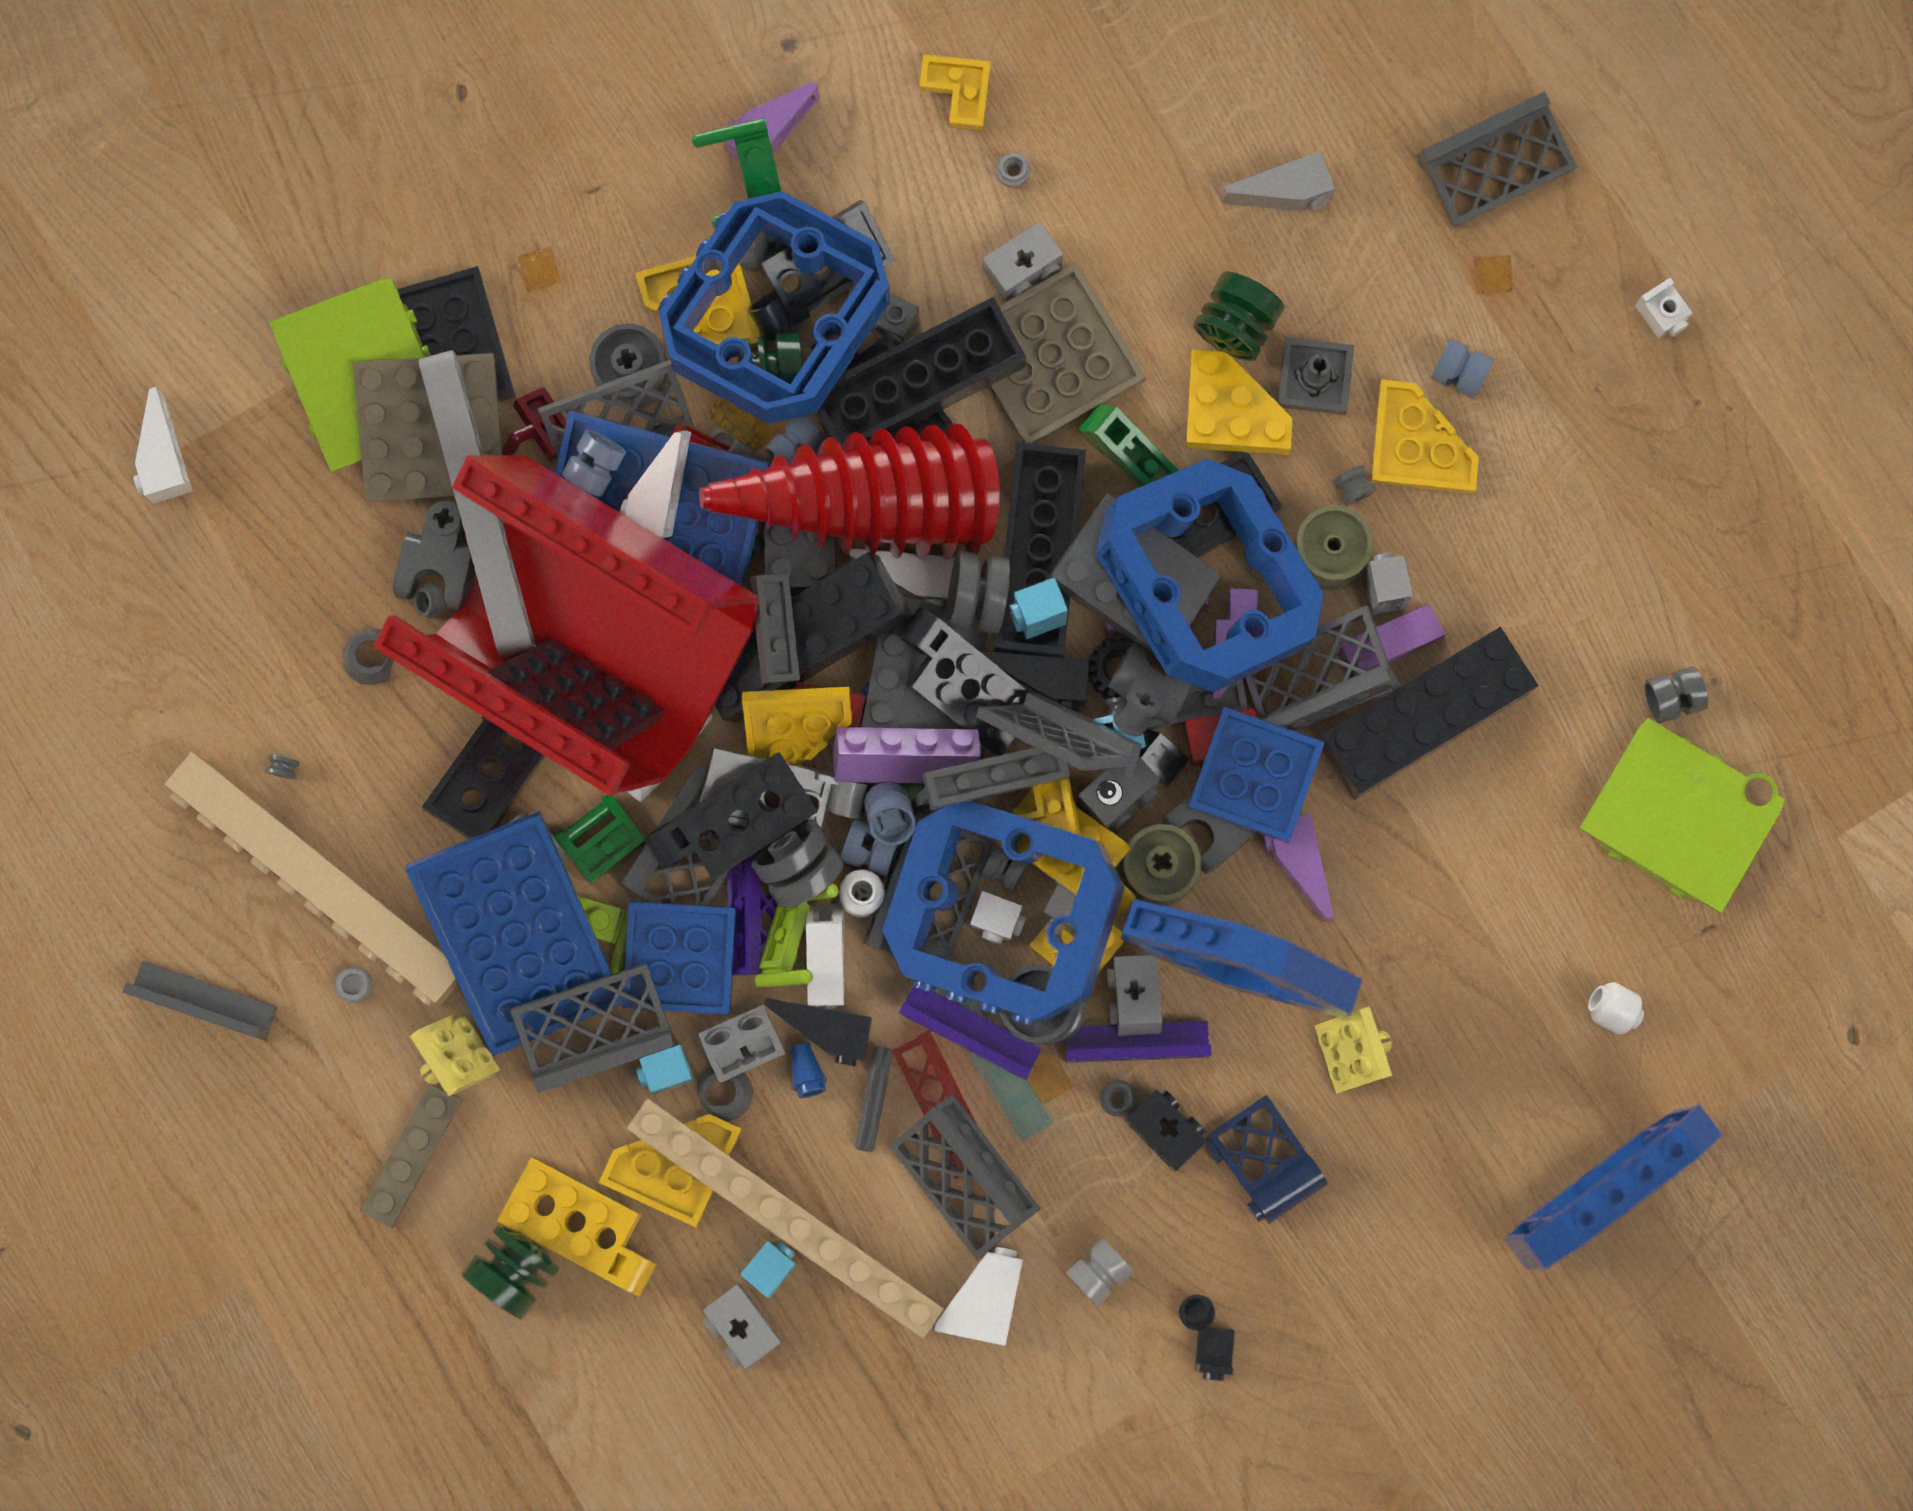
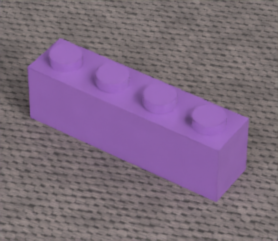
[833,727,981,783]

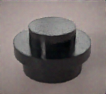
[1179,1294,1215,1331]

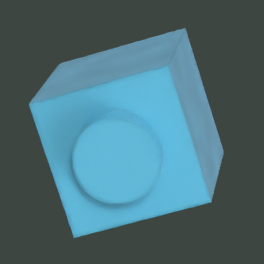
[636,1045,694,1094]
[740,1240,797,1298]

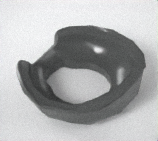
[343,628,394,685]
[697,1066,753,1121]

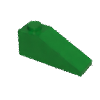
[1078,404,1179,486]

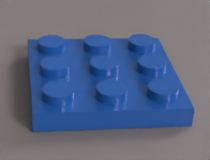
[1188,707,1325,844]
[623,901,736,1015]

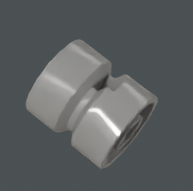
[1066,1238,1134,1307]

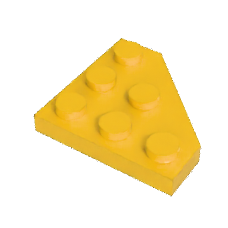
[635,256,761,348]
[1186,349,1292,455]
[1370,379,1479,494]
[742,687,852,765]
[598,1114,742,1228]

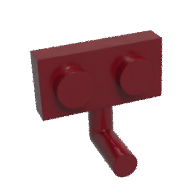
[502,387,567,462]

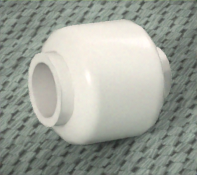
[838,870,885,918]
[1588,982,1644,1035]

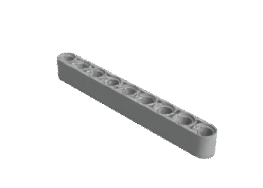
[419,350,535,660]

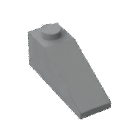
[1222,152,1335,211]

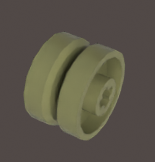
[1294,505,1374,590]
[1121,824,1201,906]

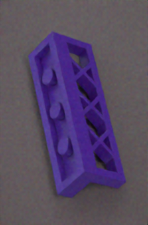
[727,852,778,976]
[899,986,1042,1080]
[1066,1021,1212,1063]

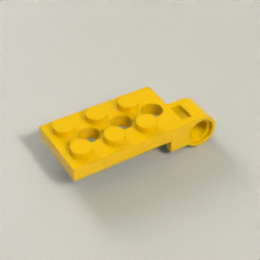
[1001,788,1136,925]
[497,1157,657,1297]

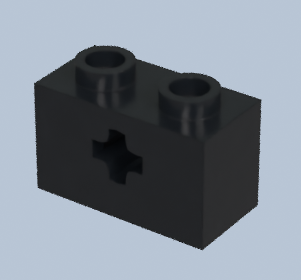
[1125,1089,1207,1172]

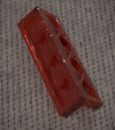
[892,1030,977,1179]

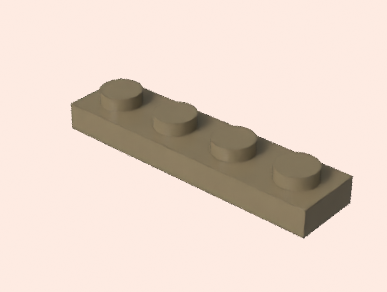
[360,1084,463,1228]

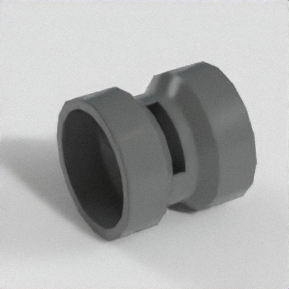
[981,845,1027,893]

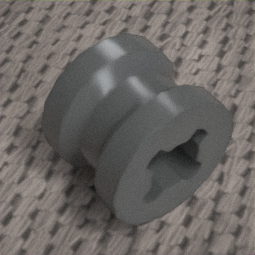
[1333,465,1376,506]

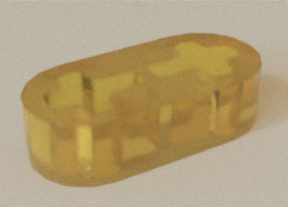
[710,396,770,450]

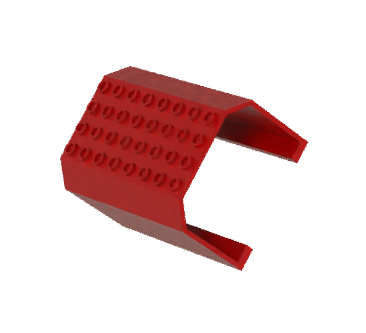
[373,456,759,796]

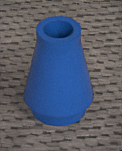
[790,1043,827,1098]

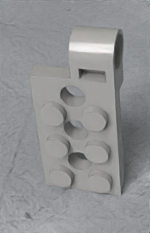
[699,746,869,828]

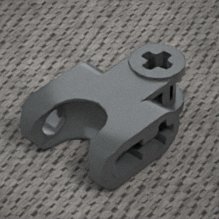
[392,501,474,611]
[1108,642,1192,737]
[1162,793,1257,874]

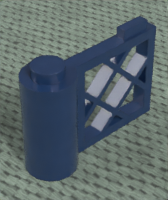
[1206,1095,1328,1224]

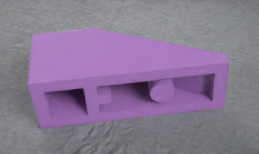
[723,82,820,161]
[1337,605,1446,677]
[1262,813,1334,922]

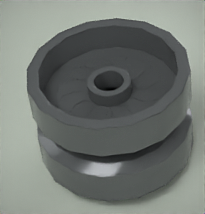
[589,323,669,409]
[946,550,1010,634]
[751,819,843,908]
[1000,964,1087,1045]

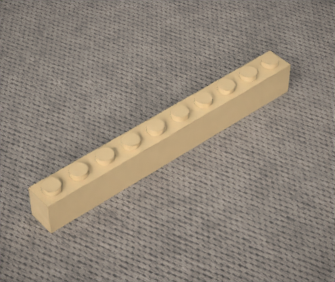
[165,751,459,1006]
[626,1099,944,1339]

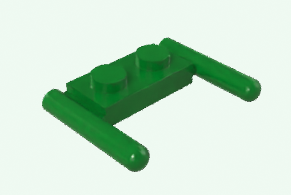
[692,118,782,228]

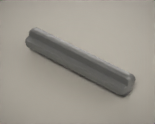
[855,1046,893,1152]

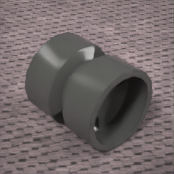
[1644,666,1708,724]

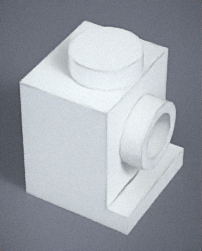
[1635,278,1692,339]

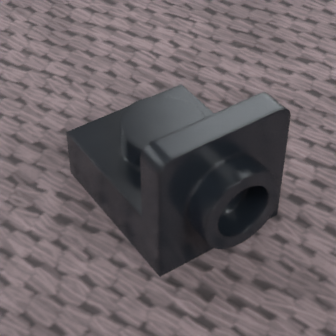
[1139,730,1189,786]
[1194,1328,1235,1381]

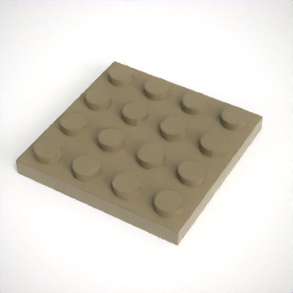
[989,263,1146,444]
[353,353,503,502]

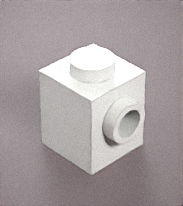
[970,891,1026,945]

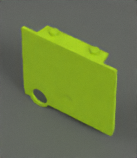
[269,278,431,472]
[1579,718,1785,914]

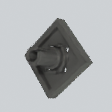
[1277,337,1354,415]

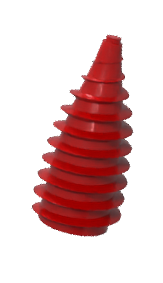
[699,423,1000,560]

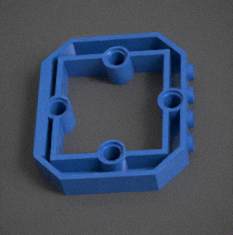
[659,191,890,424]
[1096,459,1324,693]
[882,801,1125,1026]
[1120,899,1363,1018]
[1503,1104,1723,1269]

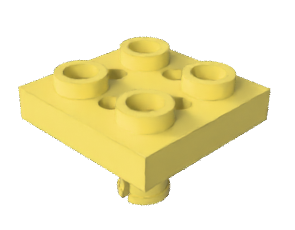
[1315,1006,1392,1094]
[410,1011,500,1096]

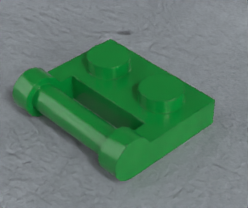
[553,794,646,884]

